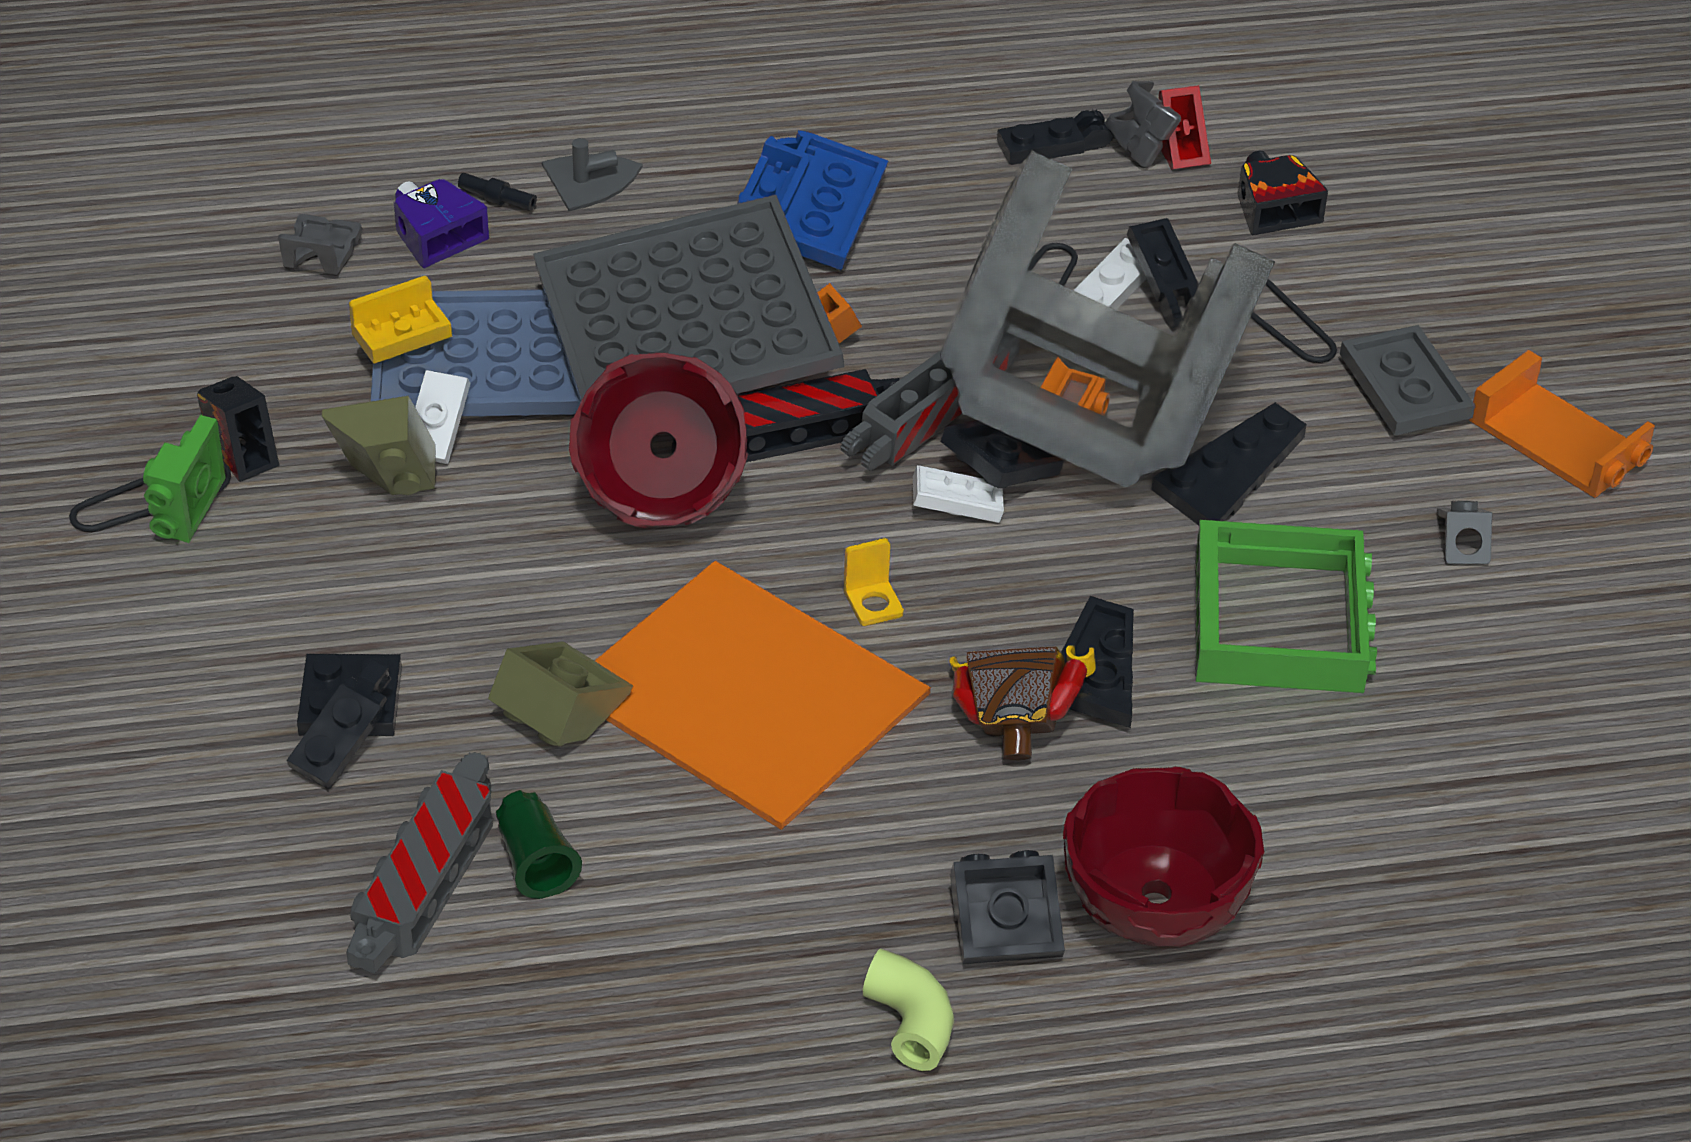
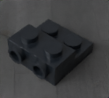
[950,850,1065,964]

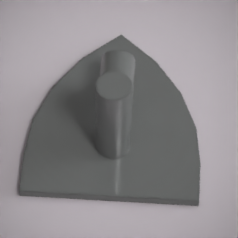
[542,138,643,211]

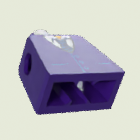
[394,179,489,268]

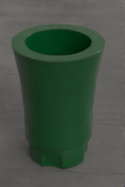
[496,790,582,899]

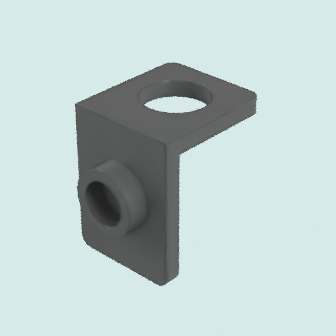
[1437,501,1492,564]

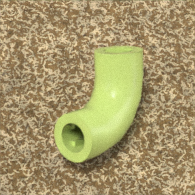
[863,949,954,1071]

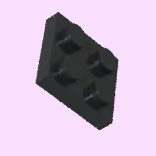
[940,414,1065,489]
[297,654,402,736]

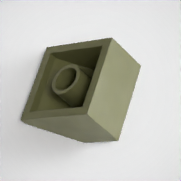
[322,395,436,495]
[488,641,633,746]

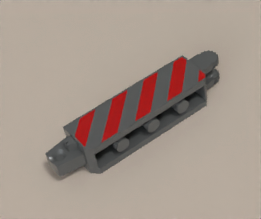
[840,327,1021,471]
[346,752,493,973]

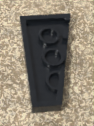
[1151,402,1307,526]

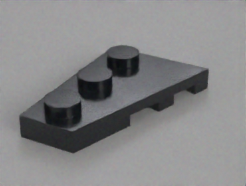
[1061,596,1134,728]

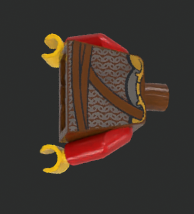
[949,645,1096,760]

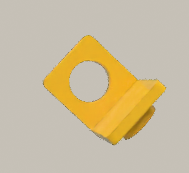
[844,538,904,626]

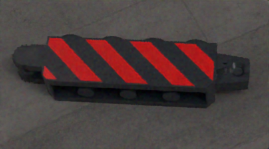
[672,369,900,463]

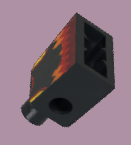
[1238,150,1328,236]
[197,376,280,482]

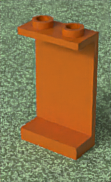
[1469,350,1655,498]

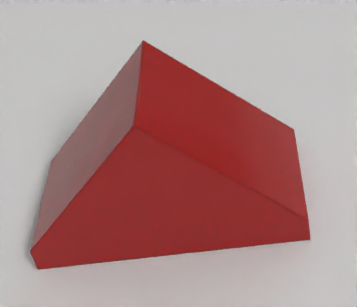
[1158,85,1211,170]

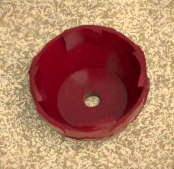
[569,353,748,528]
[1063,766,1264,947]

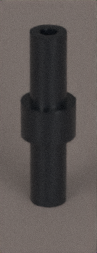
[458,172,537,211]

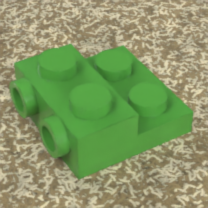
[143,415,226,543]

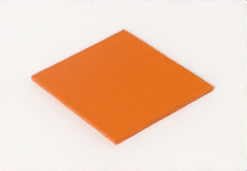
[595,561,931,830]

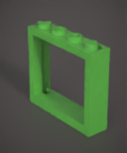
[1195,520,1377,693]

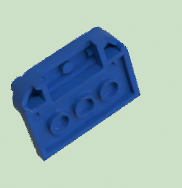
[737,130,888,270]

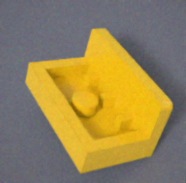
[349,276,452,364]

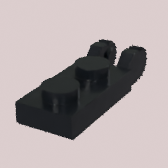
[997,109,1114,165]
[1126,218,1207,328]

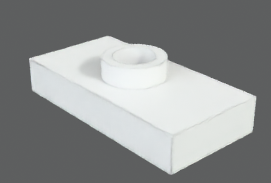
[415,370,471,464]
[913,465,1004,523]

